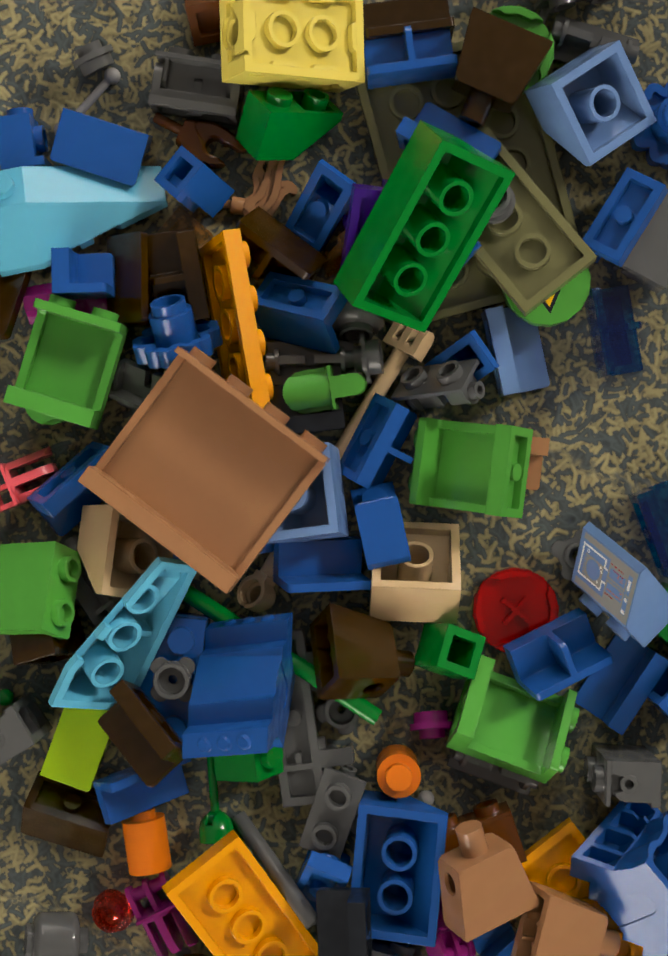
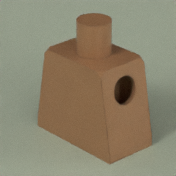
[438,820,540,942]
[511,881,621,956]

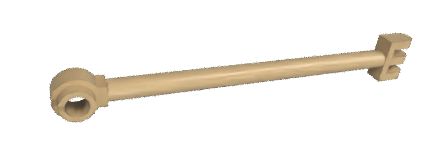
[236,322,435,612]

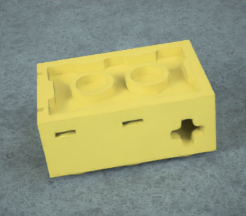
[219,0,365,93]

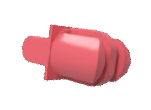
[0,446,58,513]

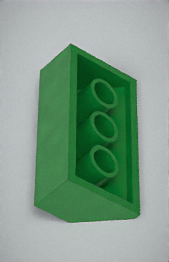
[333,120,516,333]

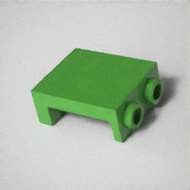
[3,294,129,430]
[408,417,533,518]
[0,541,81,640]
[446,655,580,784]

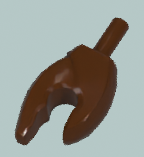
[153,112,247,169]

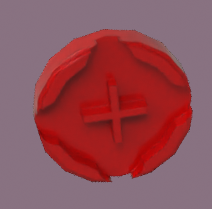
[472,567,559,652]

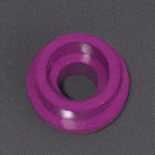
[409,710,453,739]

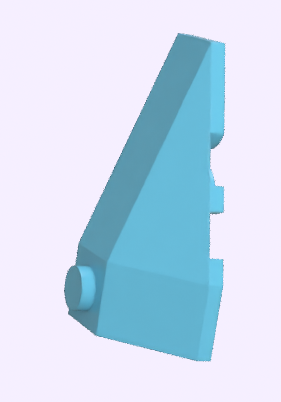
[0,166,168,277]
[48,556,197,710]

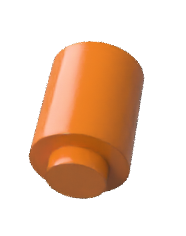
[376,744,421,798]
[121,807,172,876]

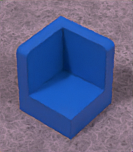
[51,247,116,300]

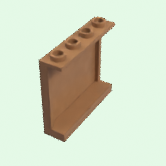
[78,346,330,594]

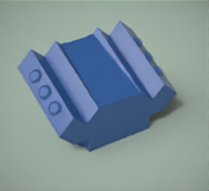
[182,612,296,759]
[570,800,668,956]

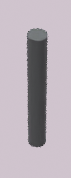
[232,811,317,930]

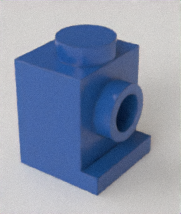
[0,107,52,170]
[154,145,235,218]

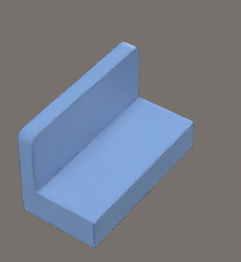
[481,305,550,398]

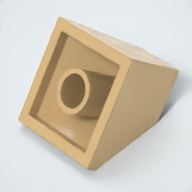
[77,504,173,598]

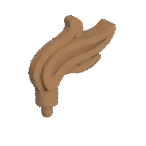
[223,160,298,216]

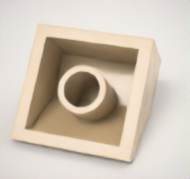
[369,522,461,624]

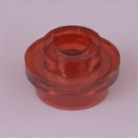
[92,889,134,933]

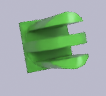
[283,365,367,414]

